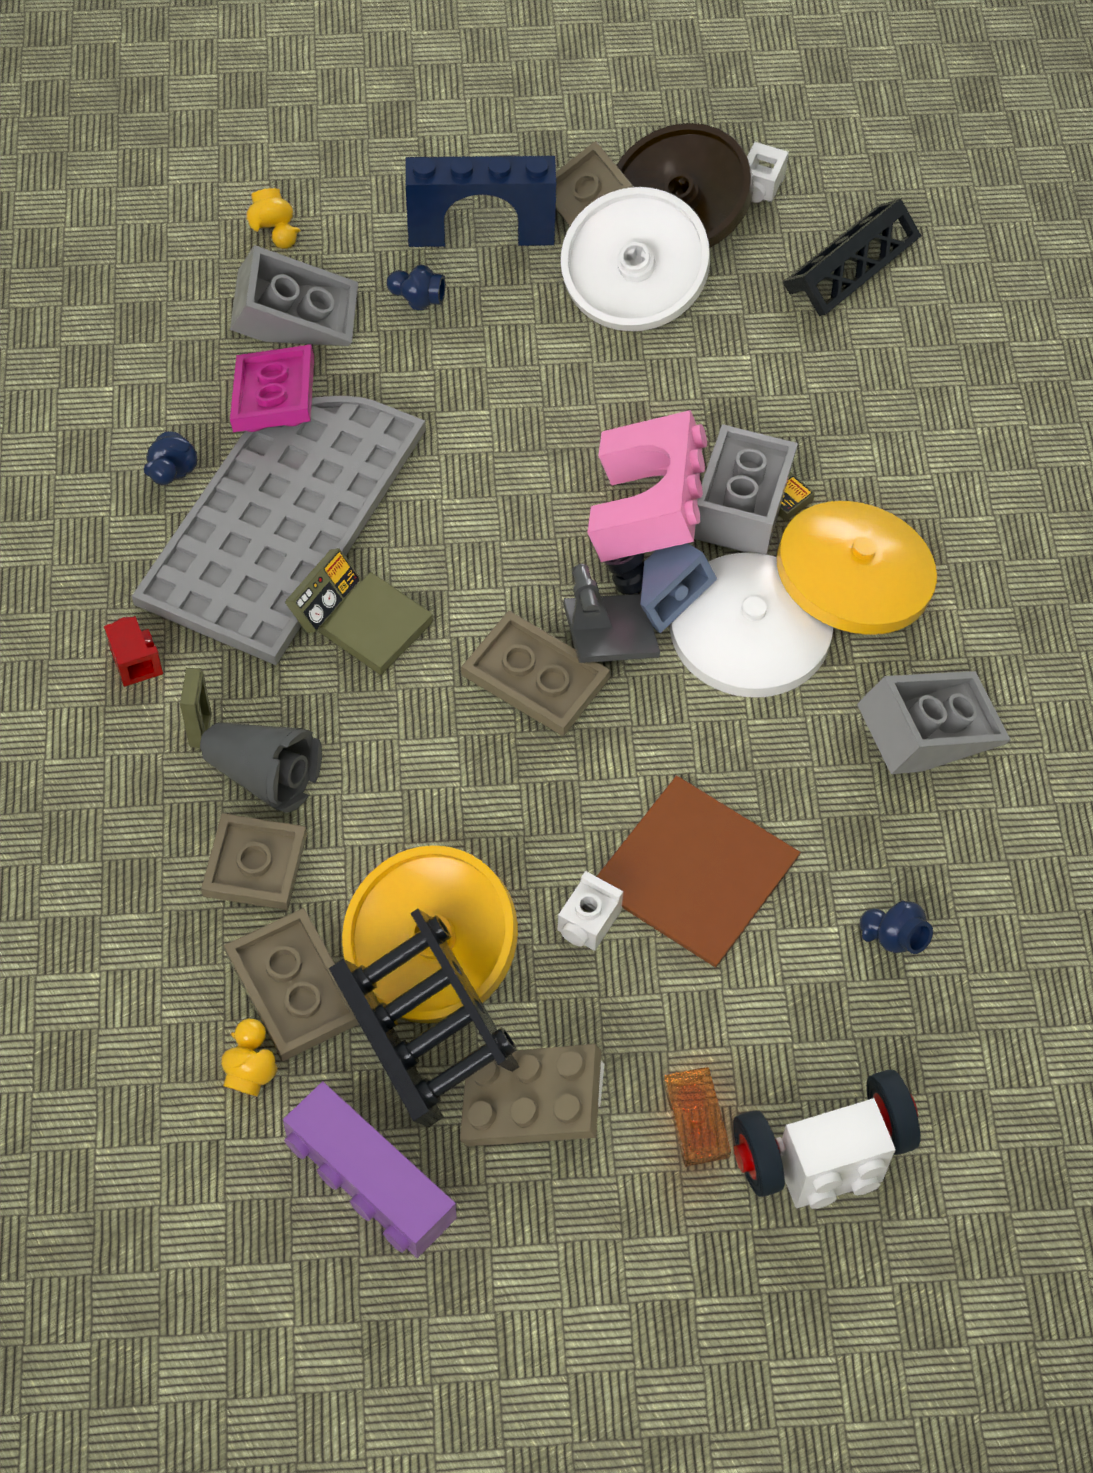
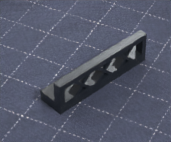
[783,198,921,316]

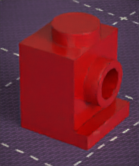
[104,616,163,687]

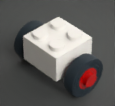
[733,1070,921,1209]

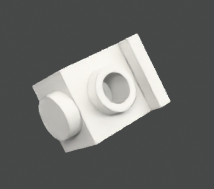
[747,142,789,203]
[557,871,623,951]

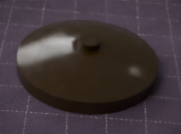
[616,123,754,248]

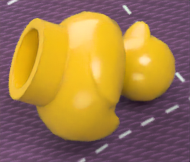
[247,188,301,249]
[221,1018,277,1097]

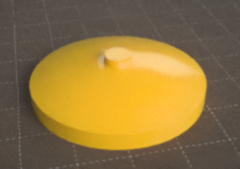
[776,501,937,635]
[342,845,518,1023]

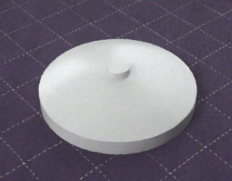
[561,187,710,331]
[670,553,833,697]

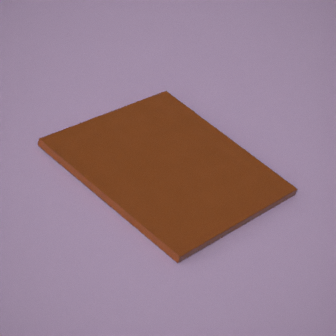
[596,775,801,968]

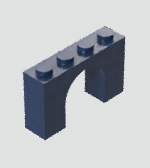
[405,156,556,247]

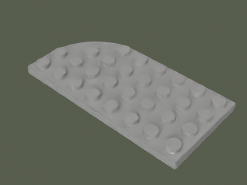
[132,396,426,665]

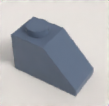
[640,543,717,633]

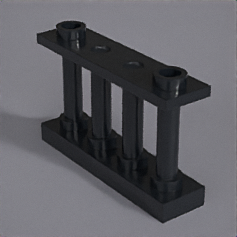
[329,908,519,1127]

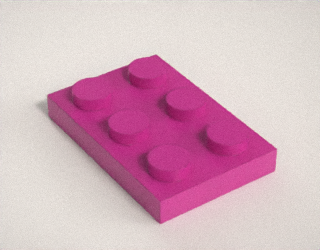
[230,344,314,432]

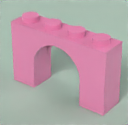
[587,410,707,562]

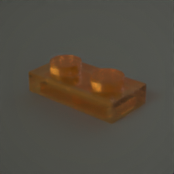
[663,1067,731,1167]

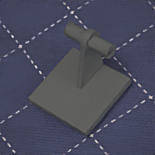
[563,564,660,663]

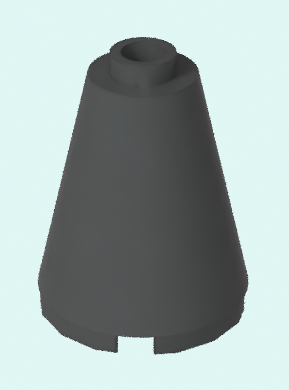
[200,722,322,813]

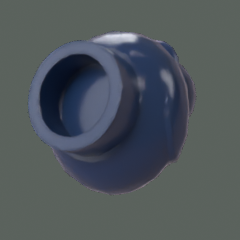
[386,265,446,311]
[143,431,198,485]
[859,900,933,954]

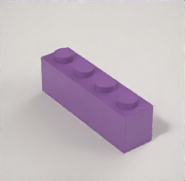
[283,1081,457,1258]

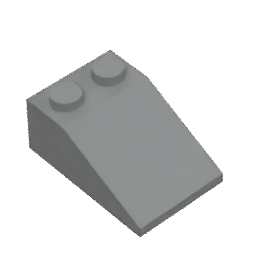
[230,245,358,346]
[694,424,798,554]
[857,671,1011,774]

